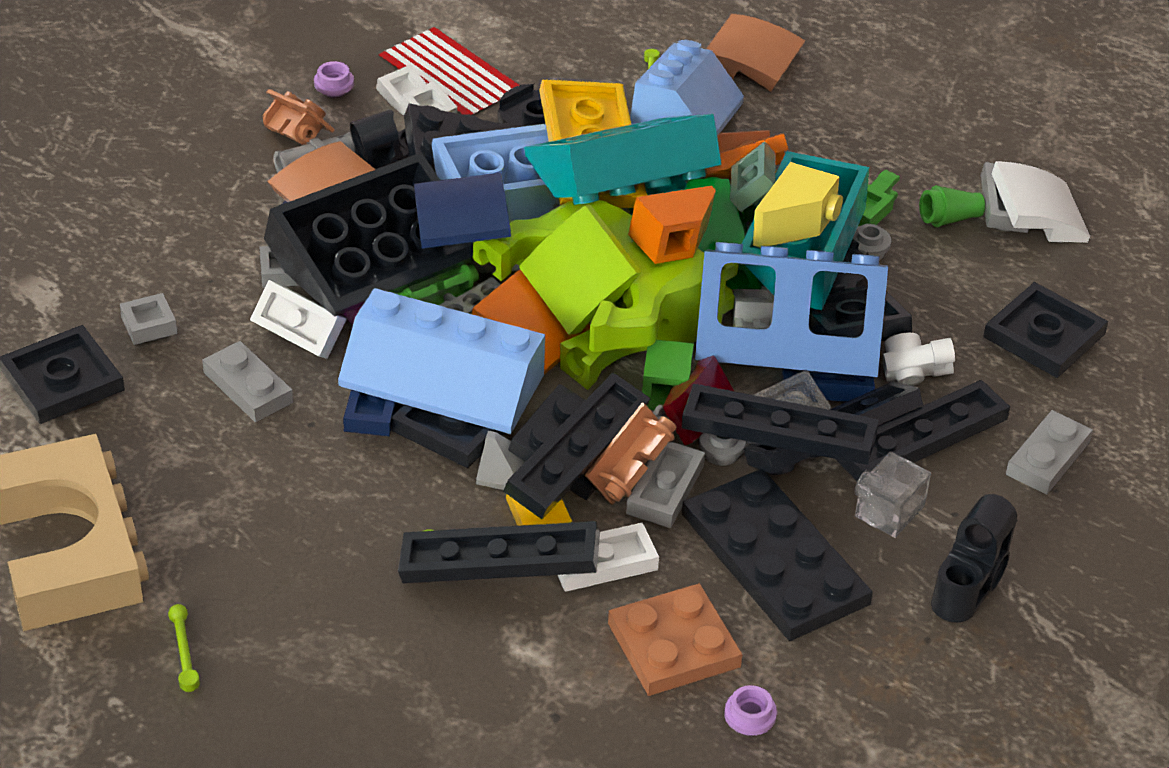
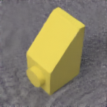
[753,162,843,248]

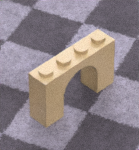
[0,434,149,631]

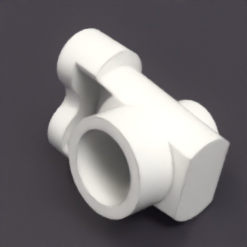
[883,333,955,386]

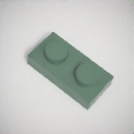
[730,141,776,212]

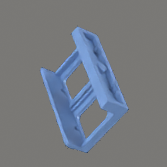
[695,242,888,377]

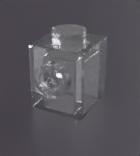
[854,451,931,538]

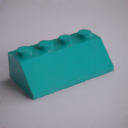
[524,114,722,205]
[742,151,869,310]

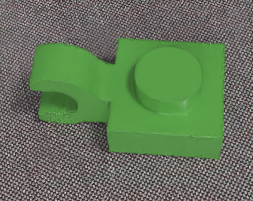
[858,170,900,226]

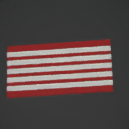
[378,27,520,115]

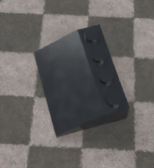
[264,152,475,317]

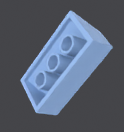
[630,40,744,136]
[432,124,556,221]
[338,288,545,434]

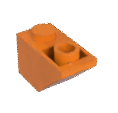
[628,186,716,264]

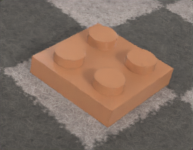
[608,583,742,696]

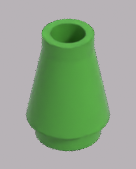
[919,185,985,227]

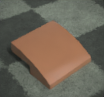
[706,14,805,92]
[268,141,376,202]

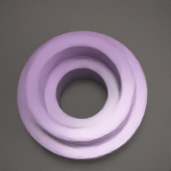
[314,62,354,97]
[724,685,777,735]

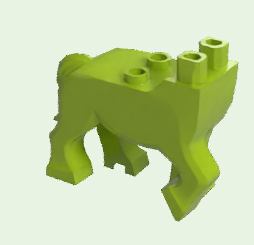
[473,200,738,390]

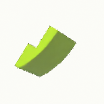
[519,205,642,335]

